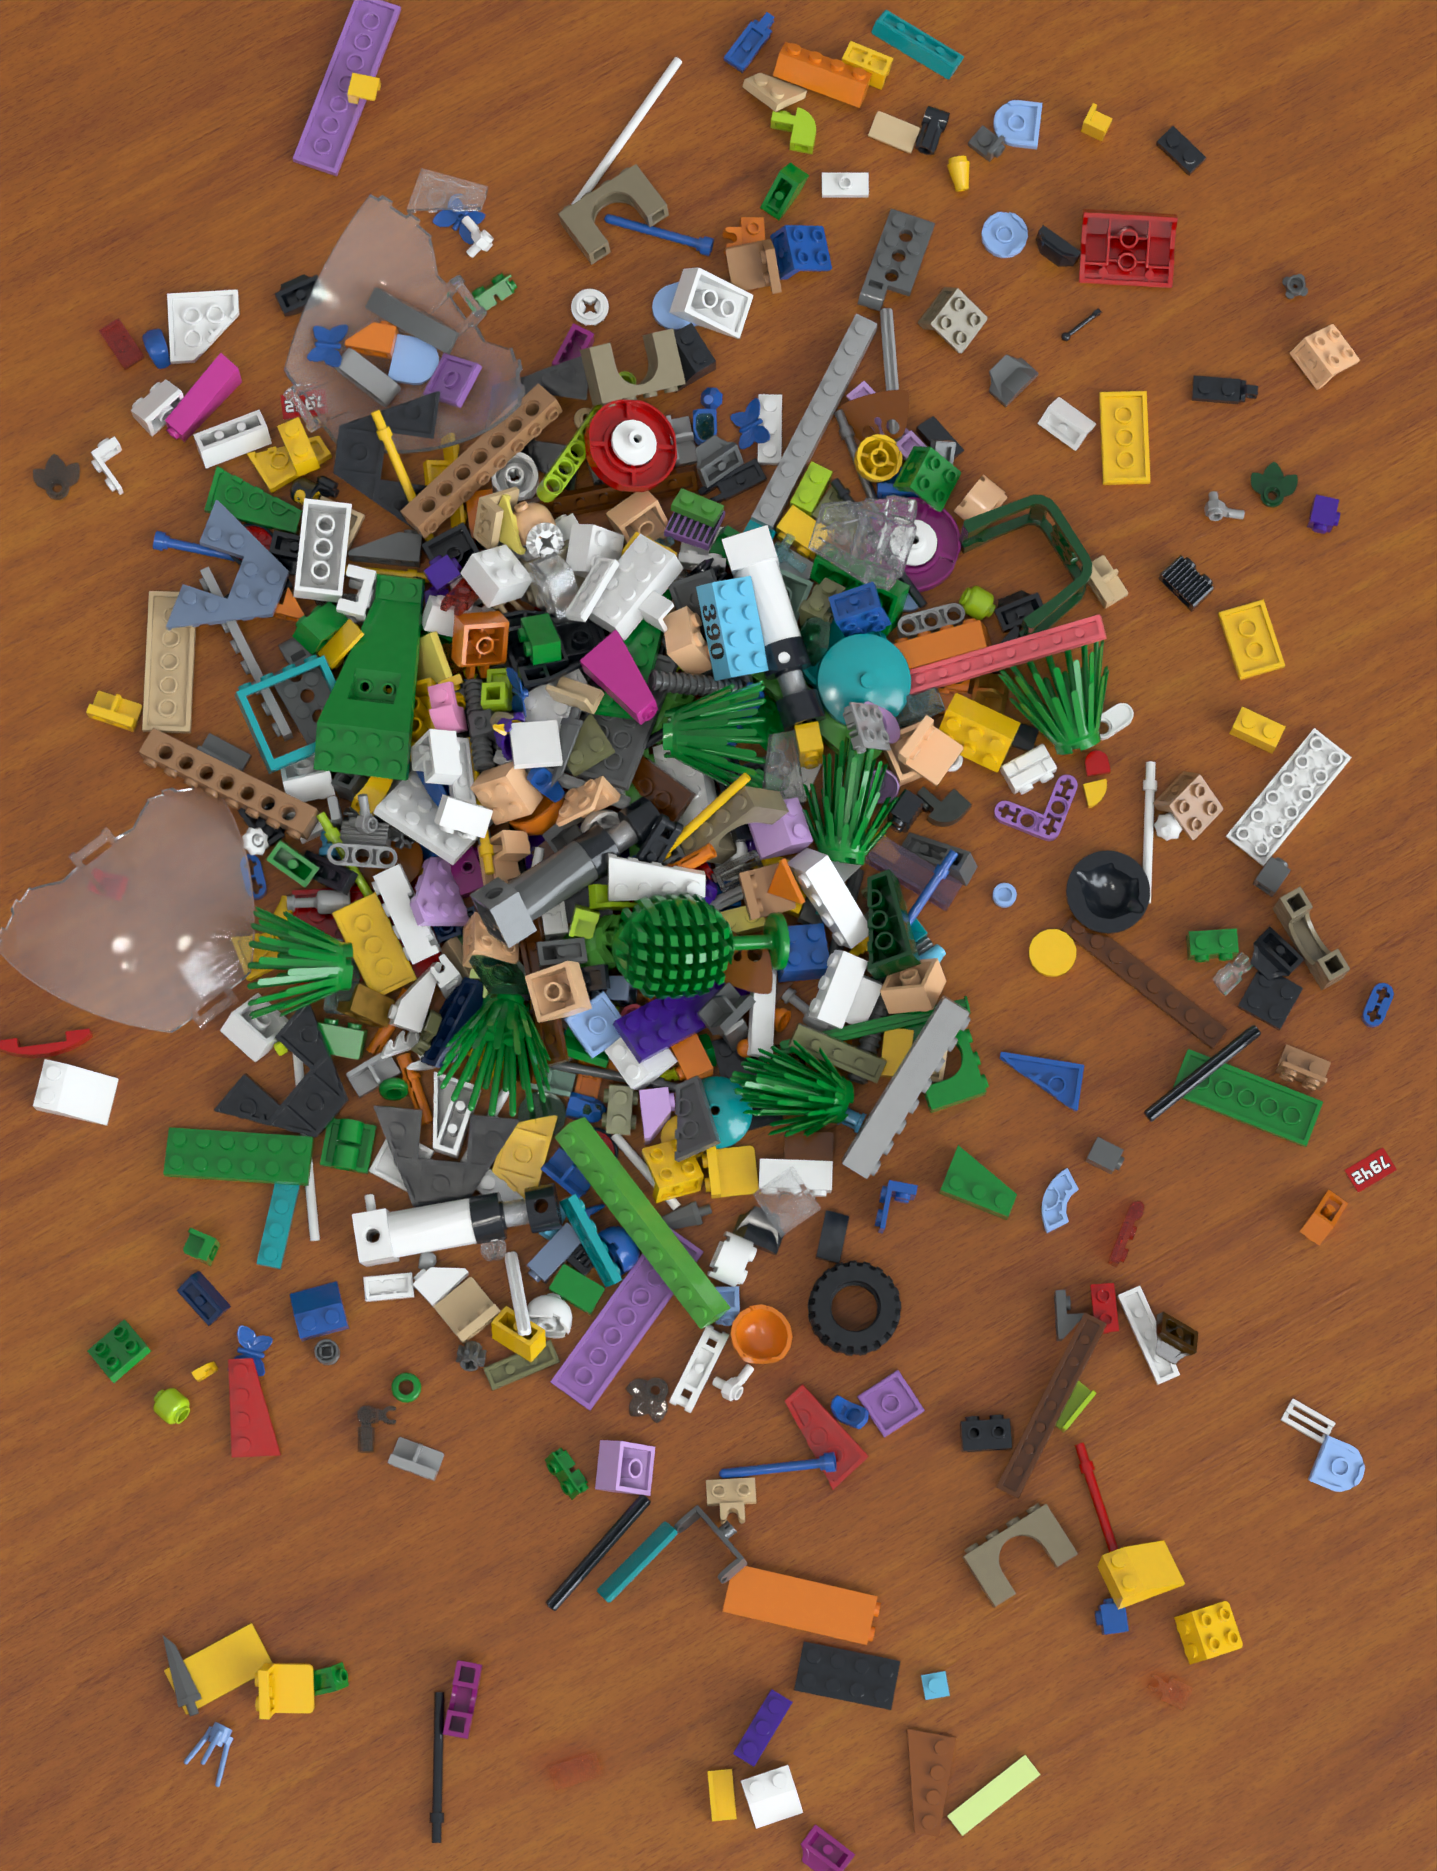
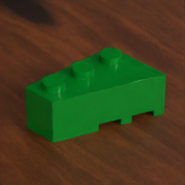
[939,1145,1017,1220]

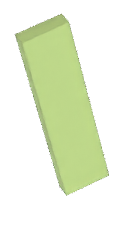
[947,1755,1040,1836]

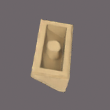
[868,111,920,154]
[441,937,478,979]

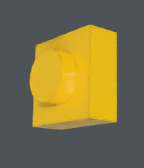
[438,673,465,691]

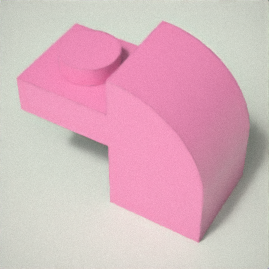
[428,682,468,733]

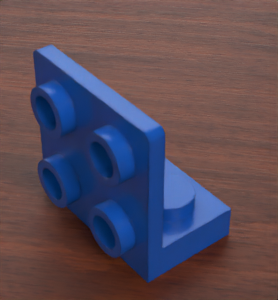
[770,225,832,280]
[828,582,891,637]
[875,1180,918,1234]

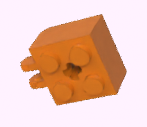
[451,611,509,679]

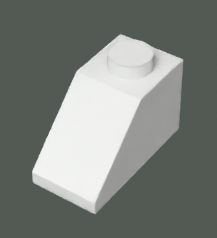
[413,1267,469,1308]

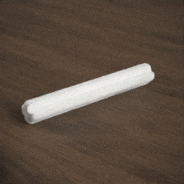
[504,1251,531,1336]

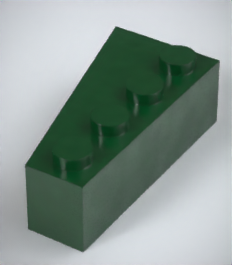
[867,869,921,980]

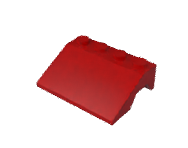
[1079,209,1178,288]

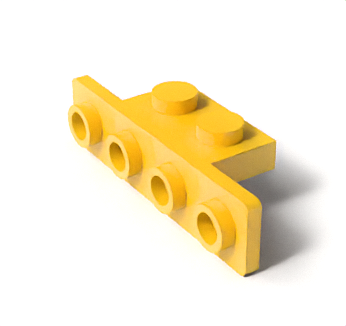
[423,434,467,528]

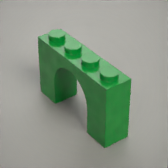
[901,1022,989,1113]

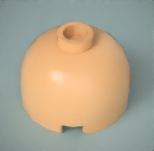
[513,501,556,546]

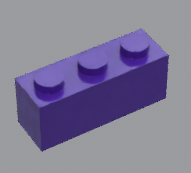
[733,1689,793,1767]

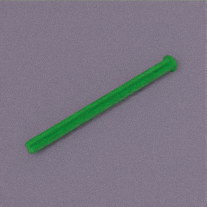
[780,995,971,1054]

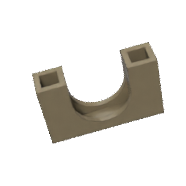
[558,164,669,265]
[580,328,686,407]
[680,786,789,864]
[1273,886,1350,990]
[962,1503,1078,1607]

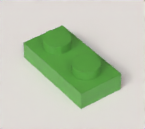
[671,488,724,528]

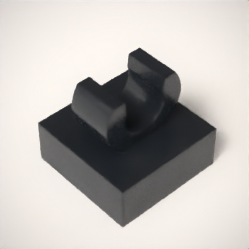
[567,1244,594,1276]

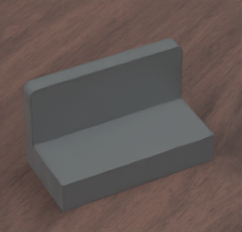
[196,733,252,772]

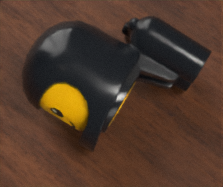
[290,476,339,505]

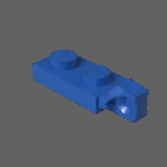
[724,12,775,73]

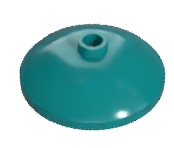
[702,1076,752,1149]

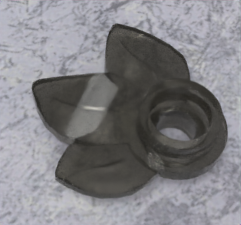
[33,454,80,500]
[625,1377,669,1423]

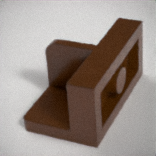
[784,1131,834,1161]

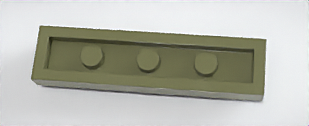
[788,1023,887,1083]

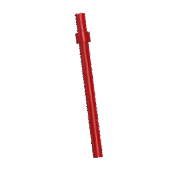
[1074,1442,1118,1552]

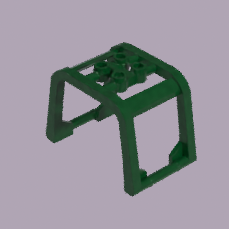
[959,494,1092,638]

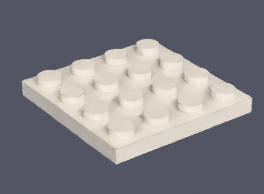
[373,770,494,865]

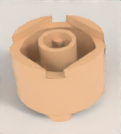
[954,475,1008,520]

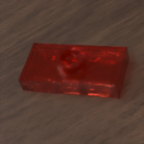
[99,318,145,370]

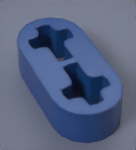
[239,854,267,900]
[1361,983,1394,1028]

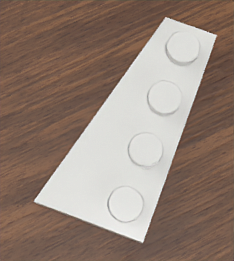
[608,853,706,901]

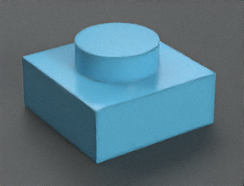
[921,1671,950,1700]

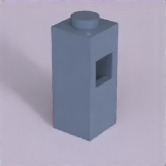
[527,1223,581,1284]

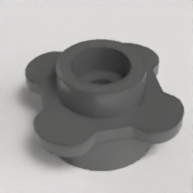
[1282,274,1308,299]

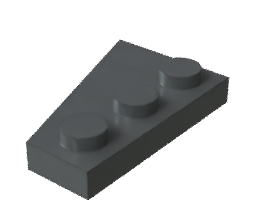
[675,1076,721,1162]

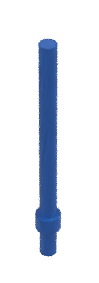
[908,849,959,925]

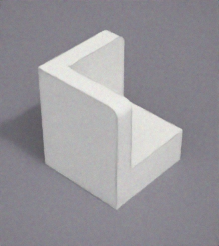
[638,591,674,633]

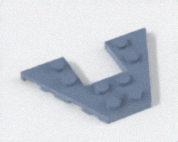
[166,500,289,630]

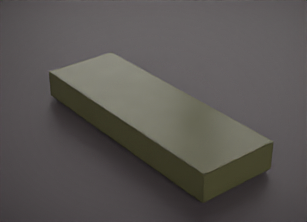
[483,1339,560,1391]

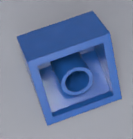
[290,1281,349,1341]

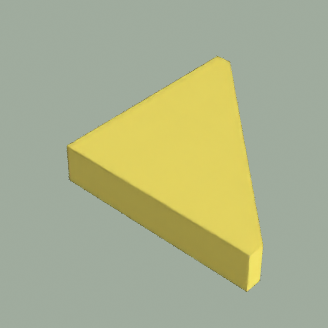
[498,494,526,555]

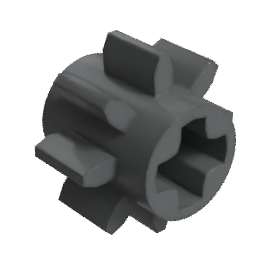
[389,827,415,849]
[456,1341,487,1371]

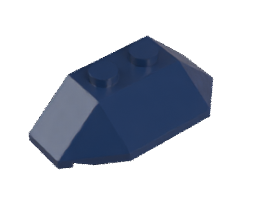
[421,977,484,1068]

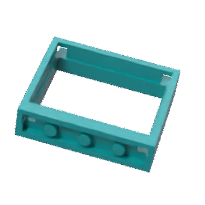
[234,655,336,774]

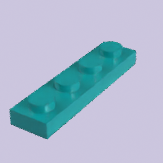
[256,1184,300,1270]
[559,1194,622,1287]

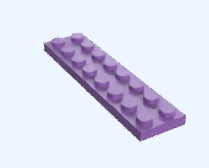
[293,0,401,177]
[550,1227,703,1411]

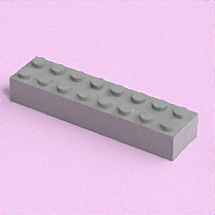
[842,995,971,1179]

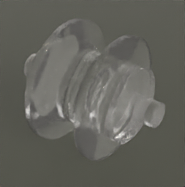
[480,1240,506,1261]

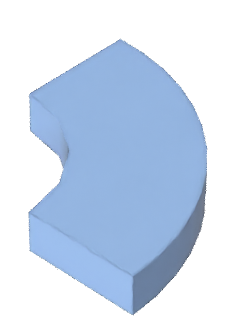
[1041,1168,1079,1233]

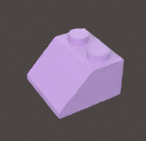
[748,797,813,860]
[639,1087,675,1145]
[595,1440,655,1496]

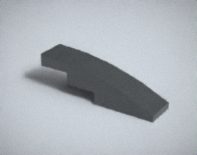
[365,287,460,354]

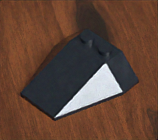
[503,610,606,688]

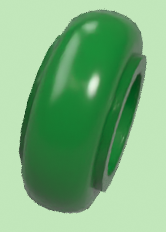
[379,1077,408,1101]
[391,1372,421,1403]

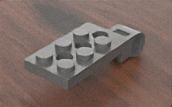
[858,209,935,311]
[274,637,331,745]

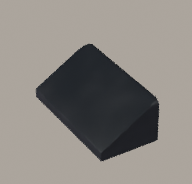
[916,416,964,459]
[816,1210,849,1264]

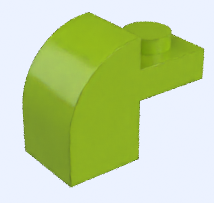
[770,107,816,154]
[481,668,513,712]

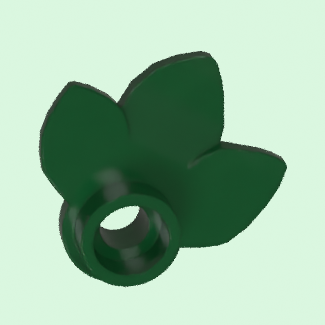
[1251,462,1298,508]

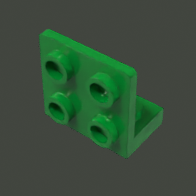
[893,446,961,512]

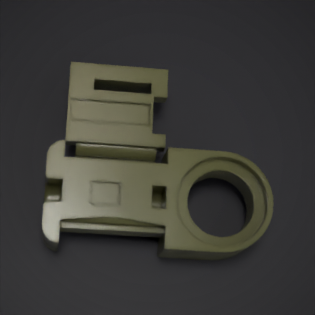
[411,1008,442,1056]

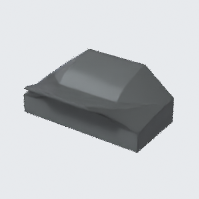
[989,354,1039,408]
[695,435,744,488]

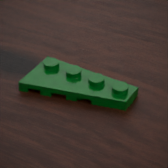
[204,466,303,535]

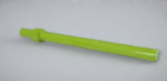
[316,812,393,926]

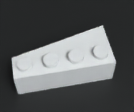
[787,848,869,949]
[371,864,442,964]

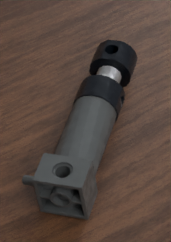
[470,796,668,948]

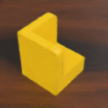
[347,72,381,104]
[1081,103,1113,141]

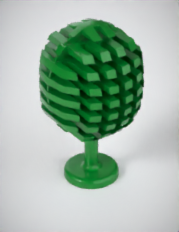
[612,893,790,999]

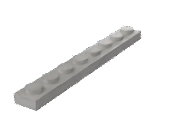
[199,566,294,741]

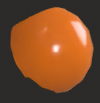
[509,791,564,836]
[730,1304,793,1364]

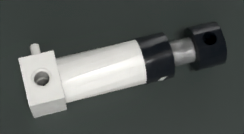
[722,525,826,731]
[352,1183,562,1267]

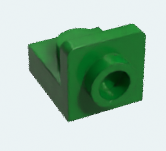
[313,1662,349,1696]

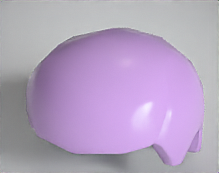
[867,768,899,804]

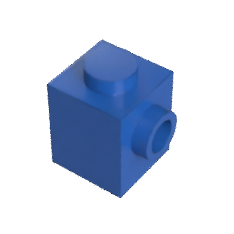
[1095,1598,1129,1635]

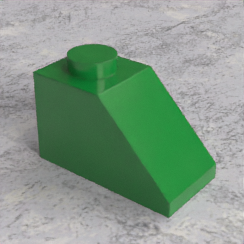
[760,162,809,220]
[266,839,319,888]

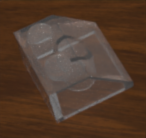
[753,1166,821,1237]

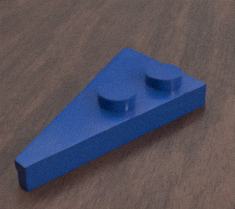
[999,1052,1084,1112]

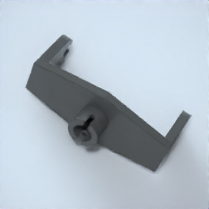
[674,1505,748,1584]

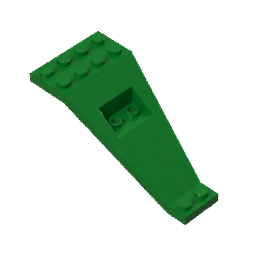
[314,574,425,781]

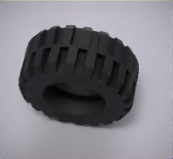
[808,1260,901,1356]

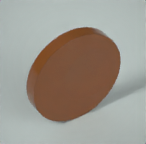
[356,841,424,895]

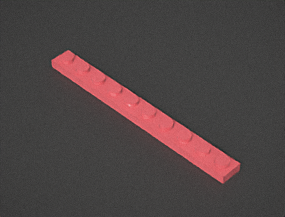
[909,614,1107,697]

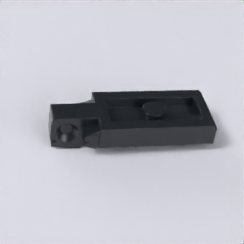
[1192,376,1258,404]

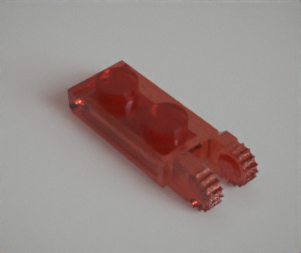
[440,577,479,616]
[1108,1200,1145,1267]

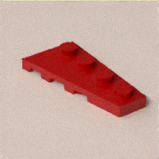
[228,1358,281,1457]
[785,1384,869,1490]

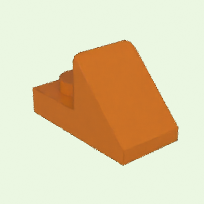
[273,587,305,623]

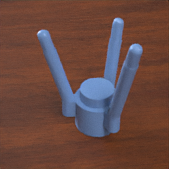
[184,1722,234,1787]

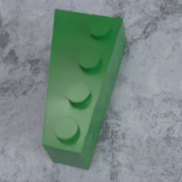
[810,546,910,636]

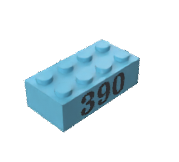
[696,576,769,681]

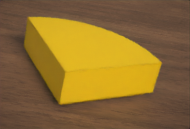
[1083,779,1107,808]
[191,1361,219,1382]

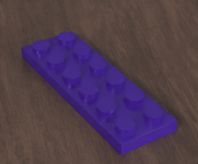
[612,981,750,1064]

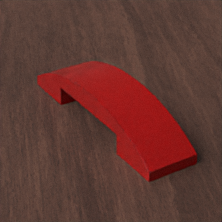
[0,1028,93,1058]

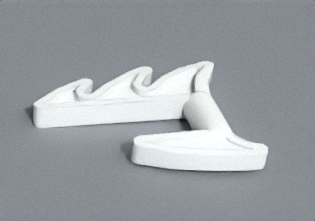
[381,1031,436,1071]

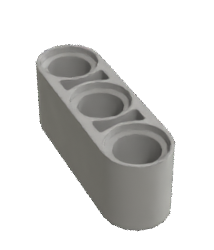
[334,347,401,407]
[897,603,965,640]
[327,843,397,869]

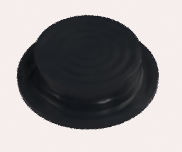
[1066,850,1150,934]

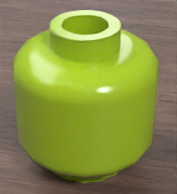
[959,586,996,620]
[153,1388,190,1424]

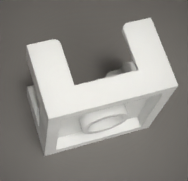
[336,564,377,626]

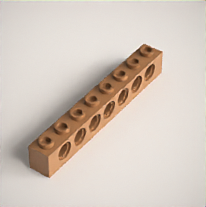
[400,383,563,538]
[139,728,320,840]

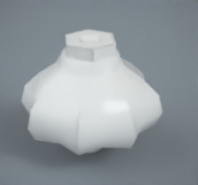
[1154,812,1183,841]
[242,827,269,855]

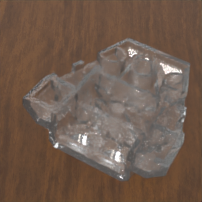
[808,495,917,591]

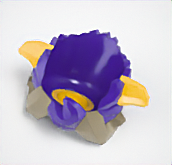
[490,712,528,761]

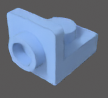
[715,1286,740,1326]

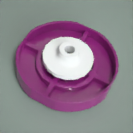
[866,497,961,592]

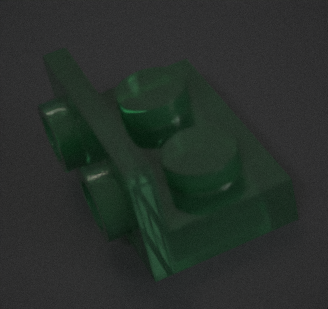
[799,617,831,666]

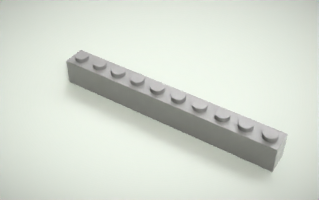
[751,314,877,530]

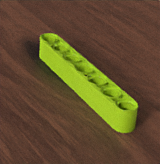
[536,371,636,503]

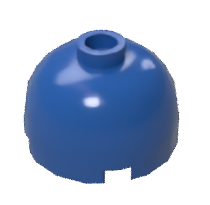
[598,1226,640,1276]

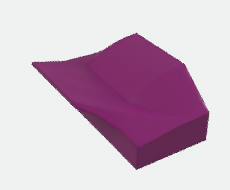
[800,1824,855,1871]

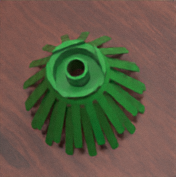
[997,640,1109,755]
[663,680,767,789]
[247,906,353,1019]
[437,991,551,1117]

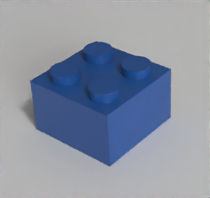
[777,923,829,982]

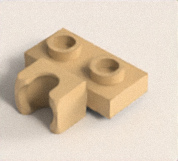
[706,1477,756,1524]

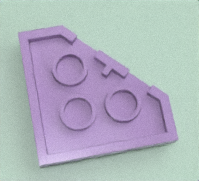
[410,857,469,926]

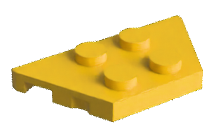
[492,1115,558,1198]

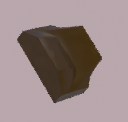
[1156,1312,1198,1365]

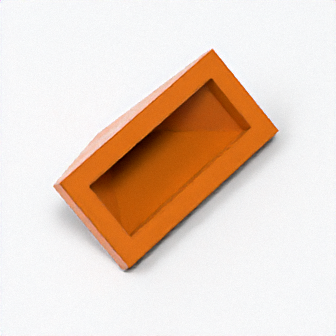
[767,858,805,904]

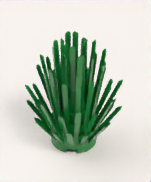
[802,736,898,865]
[730,1039,854,1137]

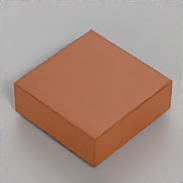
[574,1074,603,1099]

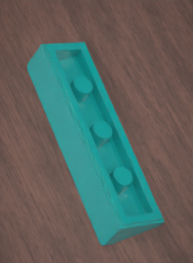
[871,10,964,80]
[597,1521,678,1603]

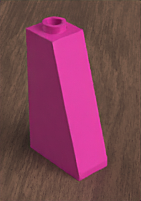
[165,353,242,442]
[580,630,658,725]

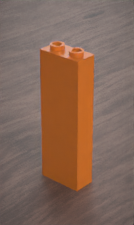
[722,1566,881,1646]

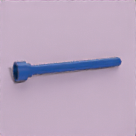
[604,214,714,256]
[153,531,234,561]
[719,1452,837,1479]

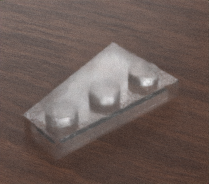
[407,168,488,213]
[762,730,806,802]

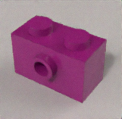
[552,323,594,366]
[449,846,484,899]

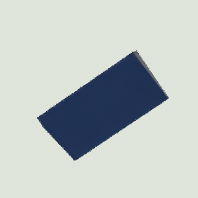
[177,1271,231,1326]

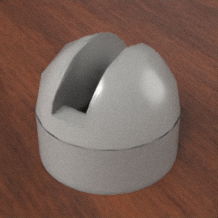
[418,1252,437,1270]

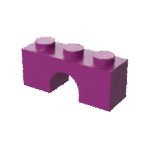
[443,1660,483,1739]

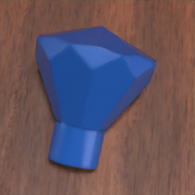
[700,387,723,409]

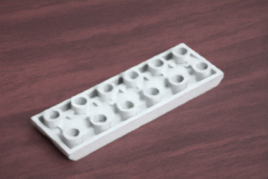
[1226,728,1352,866]

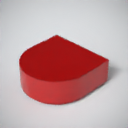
[1084,750,1111,777]

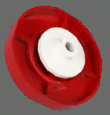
[584,399,677,492]

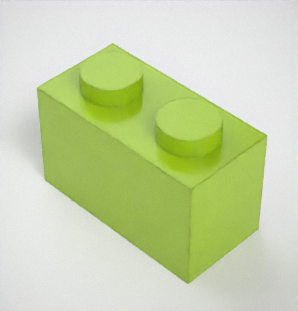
[790,461,833,518]

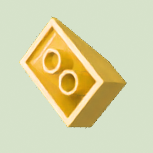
[1097,1540,1185,1610]

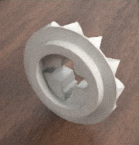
[571,289,609,326]
[526,522,564,561]

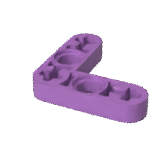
[994,775,1078,841]

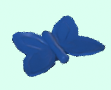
[433,197,485,245]
[307,324,348,367]
[730,398,770,449]
[506,667,529,717]
[228,1325,273,1376]

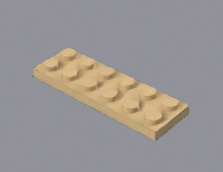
[142,591,196,733]

